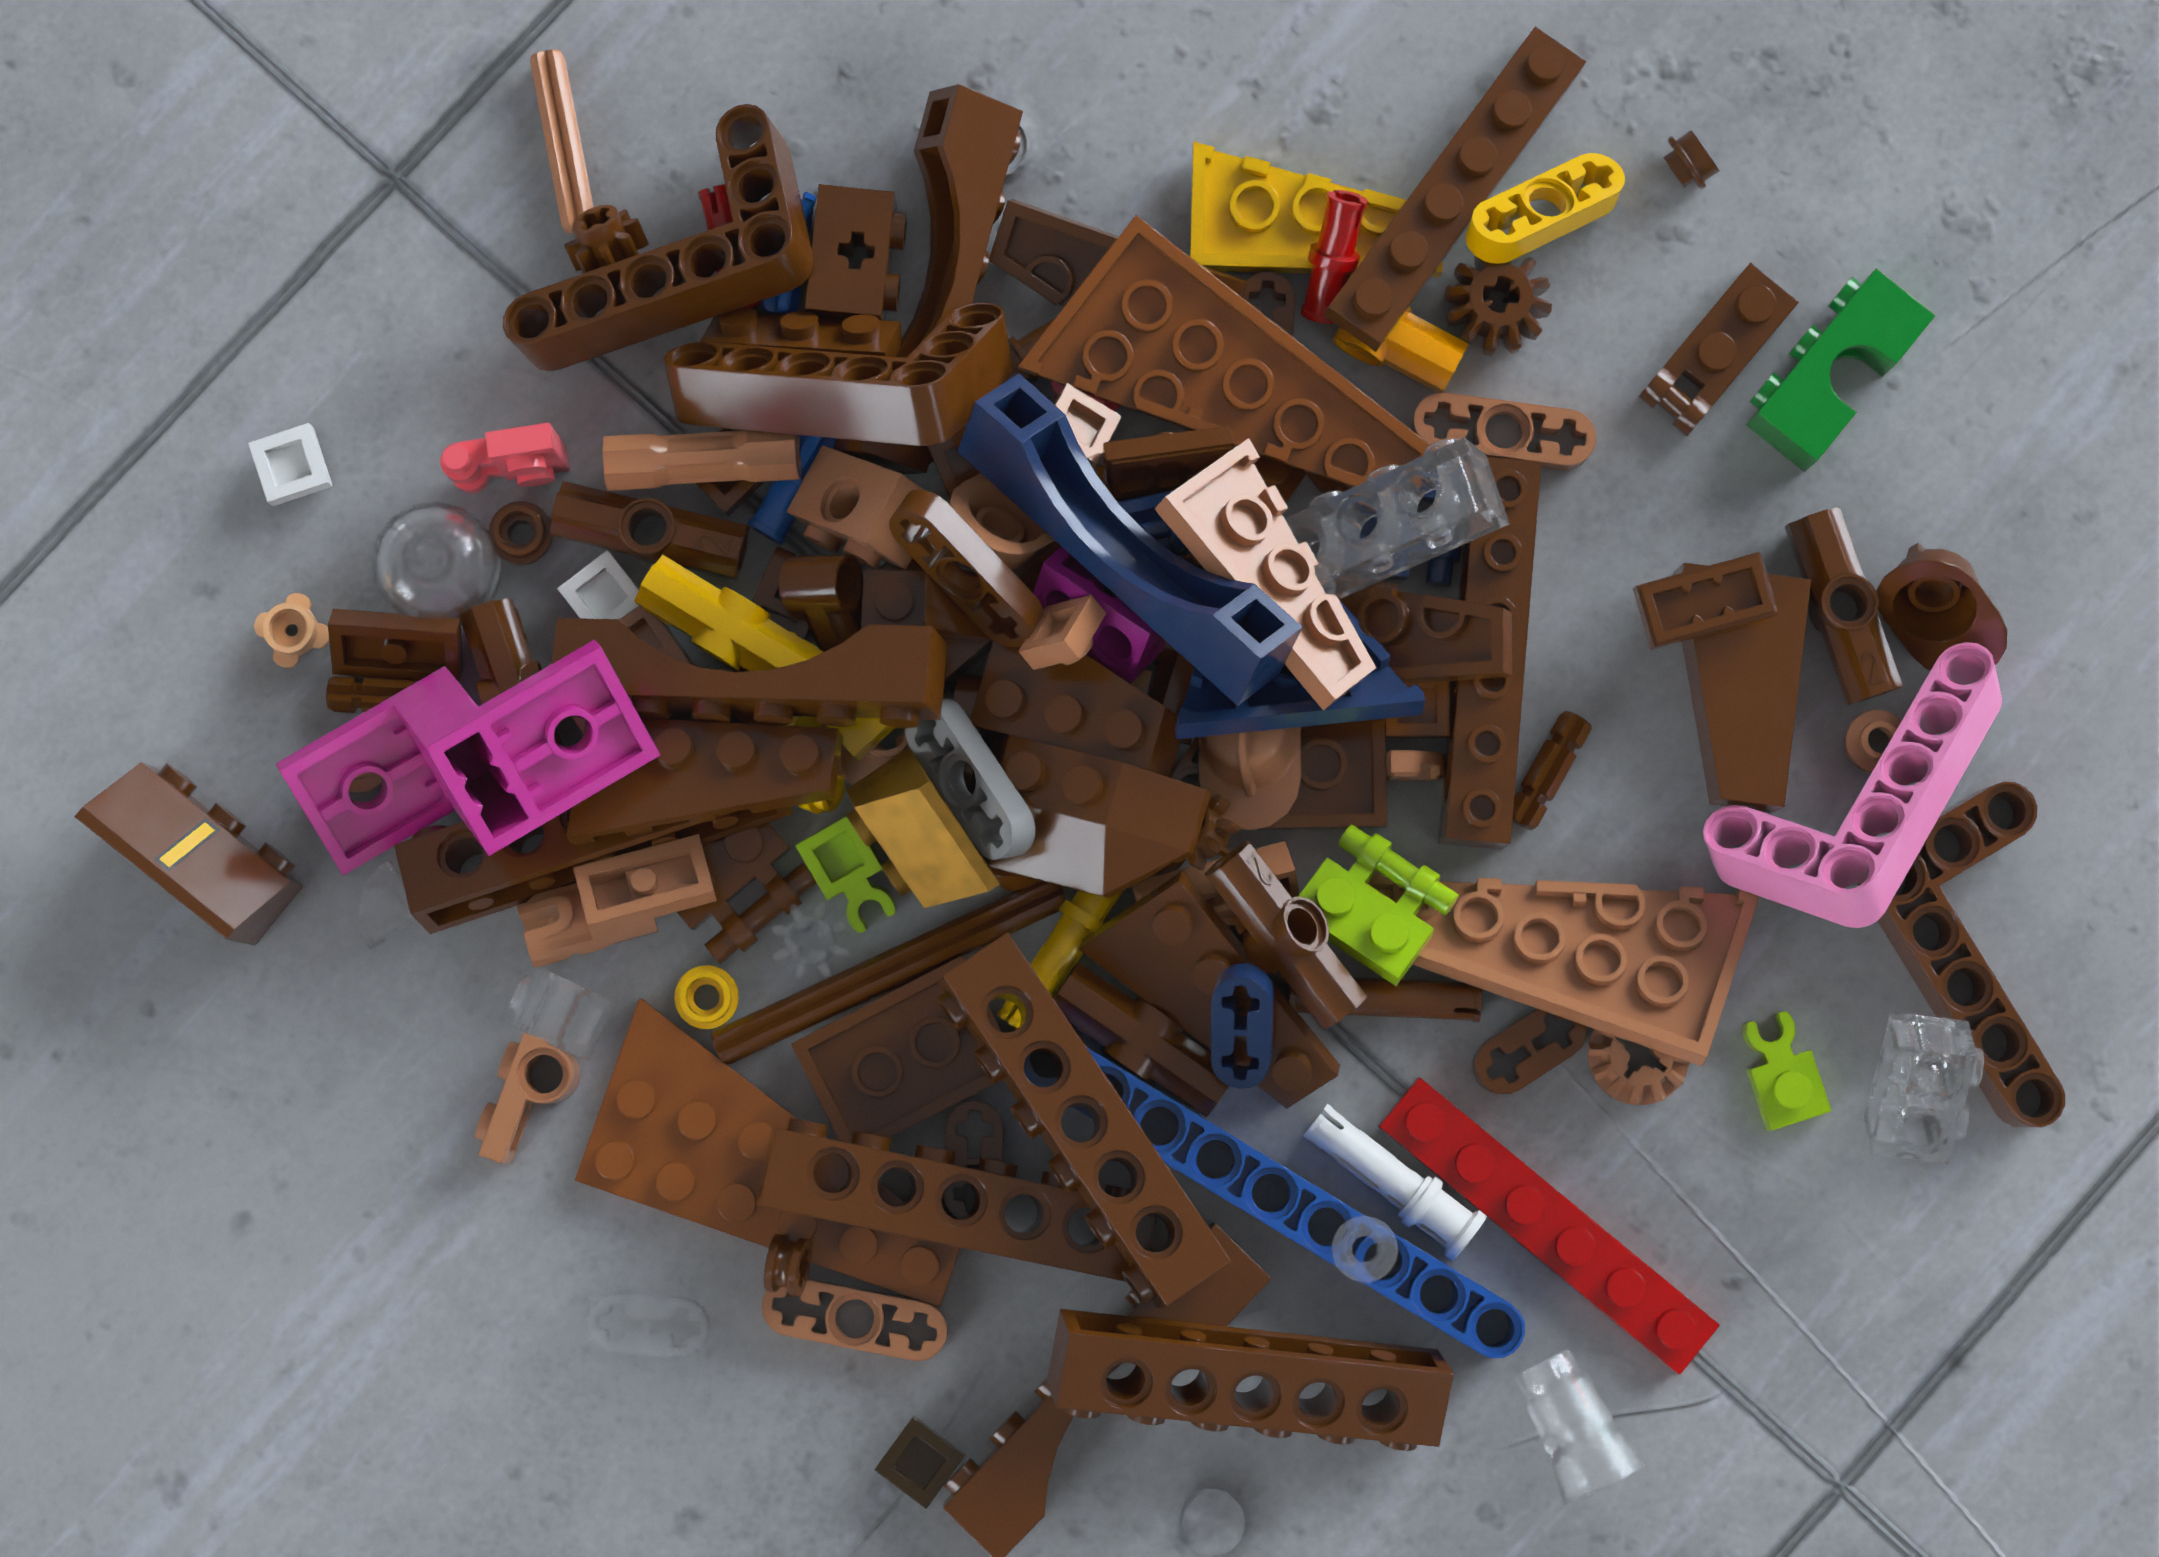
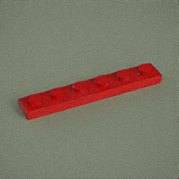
[1377,1077,1720,1375]

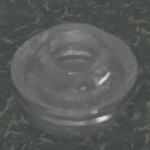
[1332,1216,1398,1282]

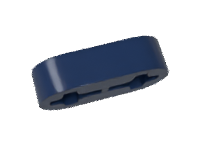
[1211,963,1274,1089]

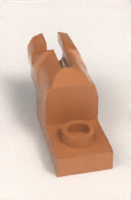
[517,834,717,968]

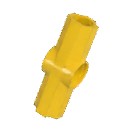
[634,554,823,671]

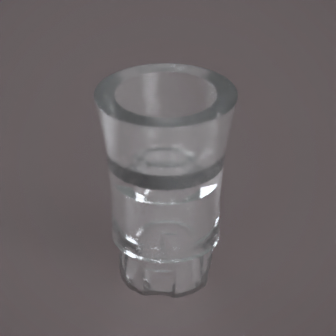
[1516,1349,1646,1505]

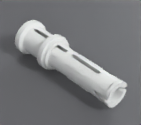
[1303,1104,1487,1262]

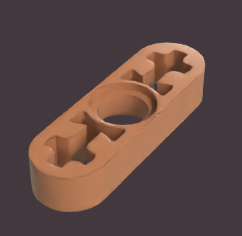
[1411,392,1596,471]
[762,1278,948,1361]

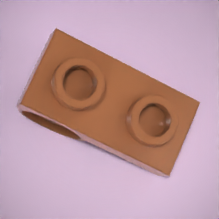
[475,1032,580,1164]

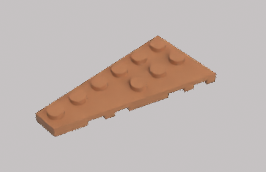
[1368,873,1759,1067]

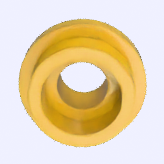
[674,965,739,1029]

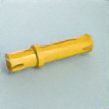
[996,889,1125,1029]

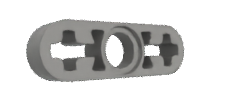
[905,699,1035,860]

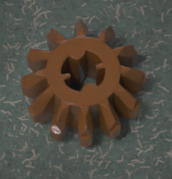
[1444,256,1552,356]

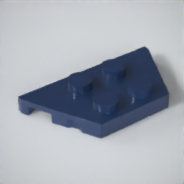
[1174,600,1426,739]

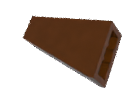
[1673,563,1811,813]

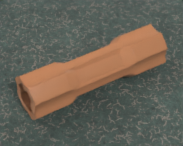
[602,430,801,491]

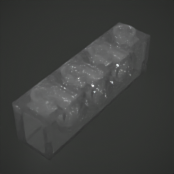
[1284,437,1509,600]

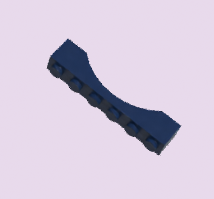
[958,373,1303,706]

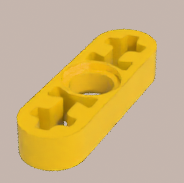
[1465,153,1625,264]

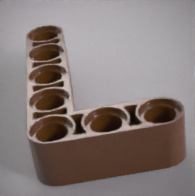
[503,104,813,371]
[664,303,1013,446]
[1857,781,2066,1127]

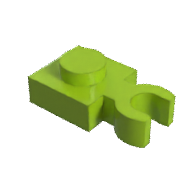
[795,814,897,933]
[1742,1011,1832,1131]

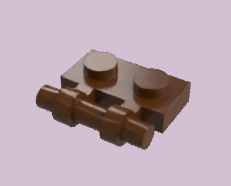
[677,822,817,964]

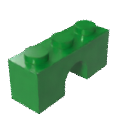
[1746,268,1936,472]

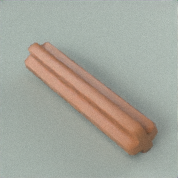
[530,49,593,234]

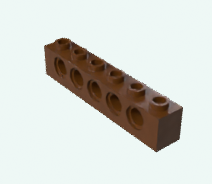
[1438,456,1541,850]
[394,723,794,934]
[937,932,1231,1308]
[756,1118,1157,1282]
[1047,1309,1454,1451]

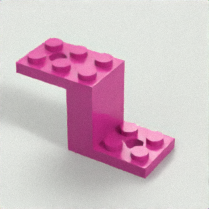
[275,640,660,876]

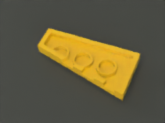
[1190,141,1443,278]

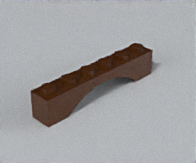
[833,84,1023,475]
[551,618,948,729]
[943,1222,1272,1557]

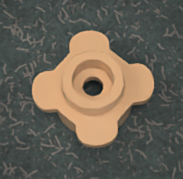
[254,593,329,668]

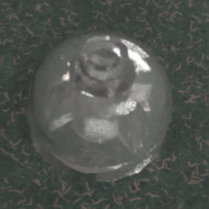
[371,501,501,626]

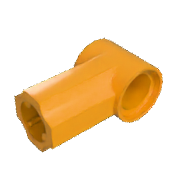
[1332,306,1469,393]

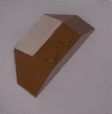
[970,735,1211,898]

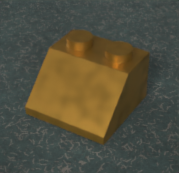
[846,747,1000,908]

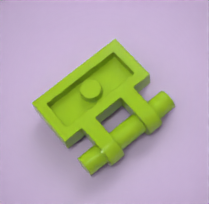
[1298,824,1459,986]

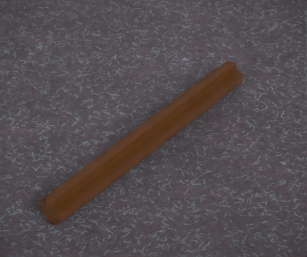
[711,881,1066,1064]

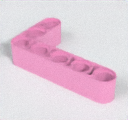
[1703,642,2003,928]

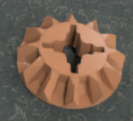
[1588,1029,1690,1105]

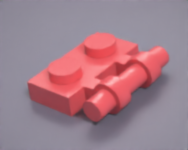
[440,422,570,493]

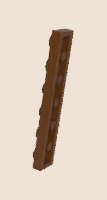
[1324,26,1587,352]

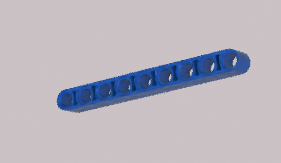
[1024,1047,1525,1358]

